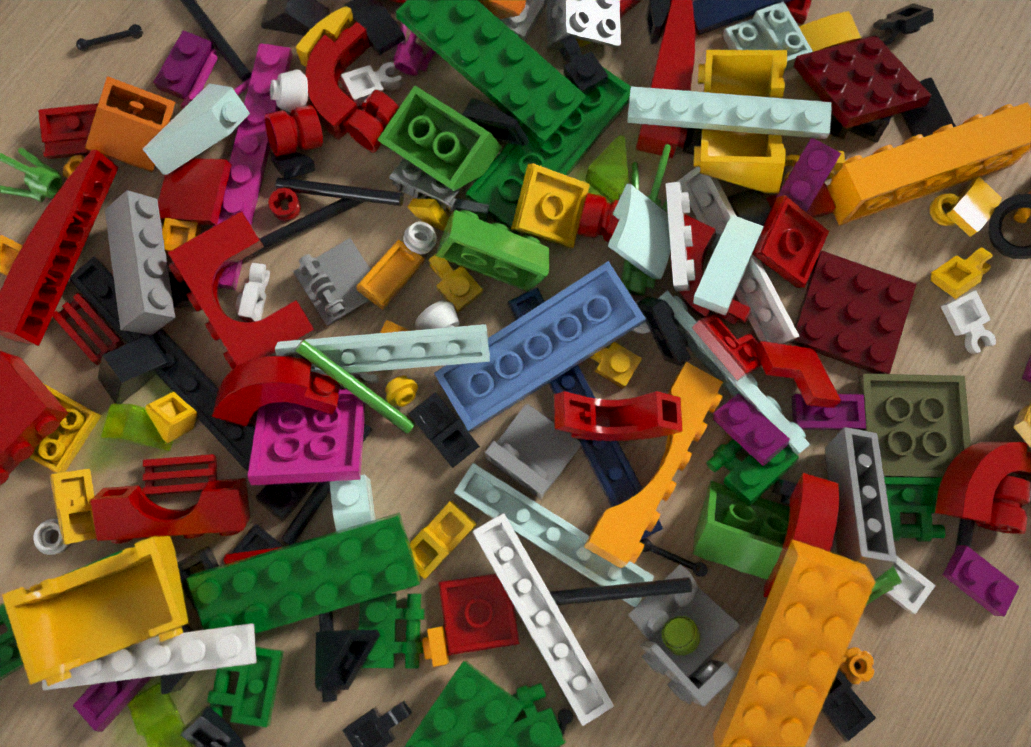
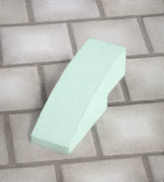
[693,215,764,316]

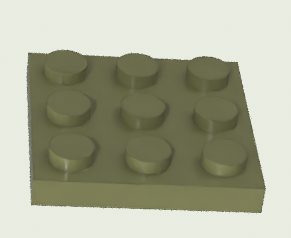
[858,374,971,478]

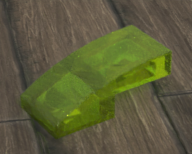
[128,682,194,747]

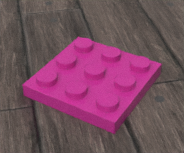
[247,389,366,485]

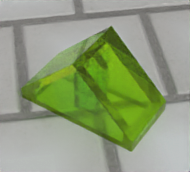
[585,135,629,203]
[101,404,173,451]

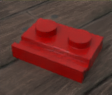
[38,103,98,159]

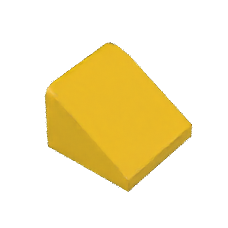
[145,392,197,443]

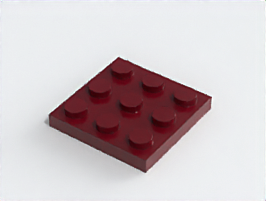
[793,35,931,129]
[789,250,917,374]

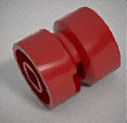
[343,90,399,153]
[264,105,323,157]
[577,193,619,242]
[976,475,1031,534]

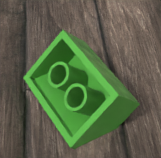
[378,85,502,191]
[436,210,549,292]
[693,481,790,580]

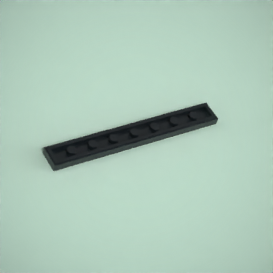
[69,256,255,471]

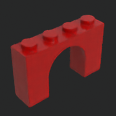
[168,211,317,370]
[0,351,69,485]

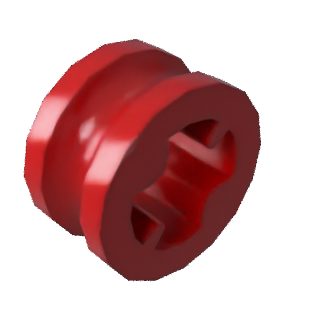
[268,188,301,222]

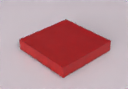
[158,158,232,225]
[752,195,829,288]
[439,573,520,655]

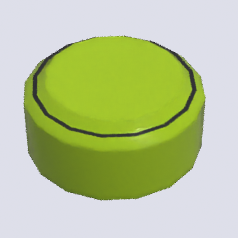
[661,616,701,656]

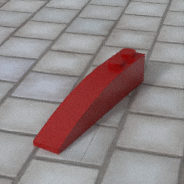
[635,0,695,158]
[0,149,119,346]

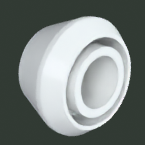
[270,69,308,113]
[415,300,459,330]

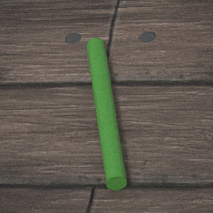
[295,339,415,434]

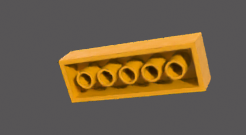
[827,102,1031,226]
[713,539,876,747]

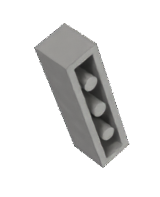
[105,190,175,335]
[825,427,897,580]

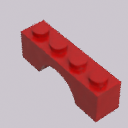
[91,478,251,544]

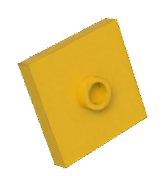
[511,163,590,248]

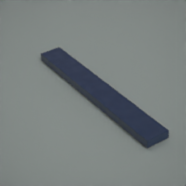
[508,287,664,540]

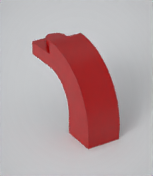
[305,22,370,141]
[670,214,751,326]
[212,356,340,427]
[554,391,683,441]
[935,441,1031,522]
[763,473,839,598]

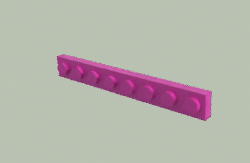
[213,43,293,290]

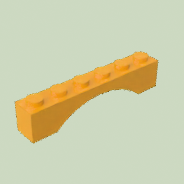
[584,362,723,568]

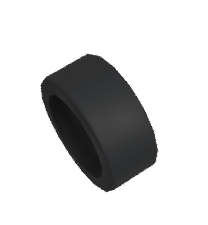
[988,194,1031,259]

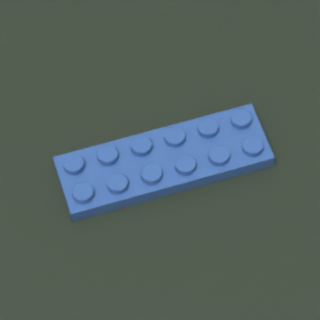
[434,261,646,432]

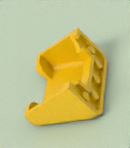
[693,50,787,193]
[2,536,189,687]

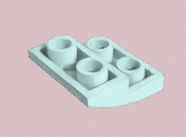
[722,1,813,71]
[608,184,671,279]

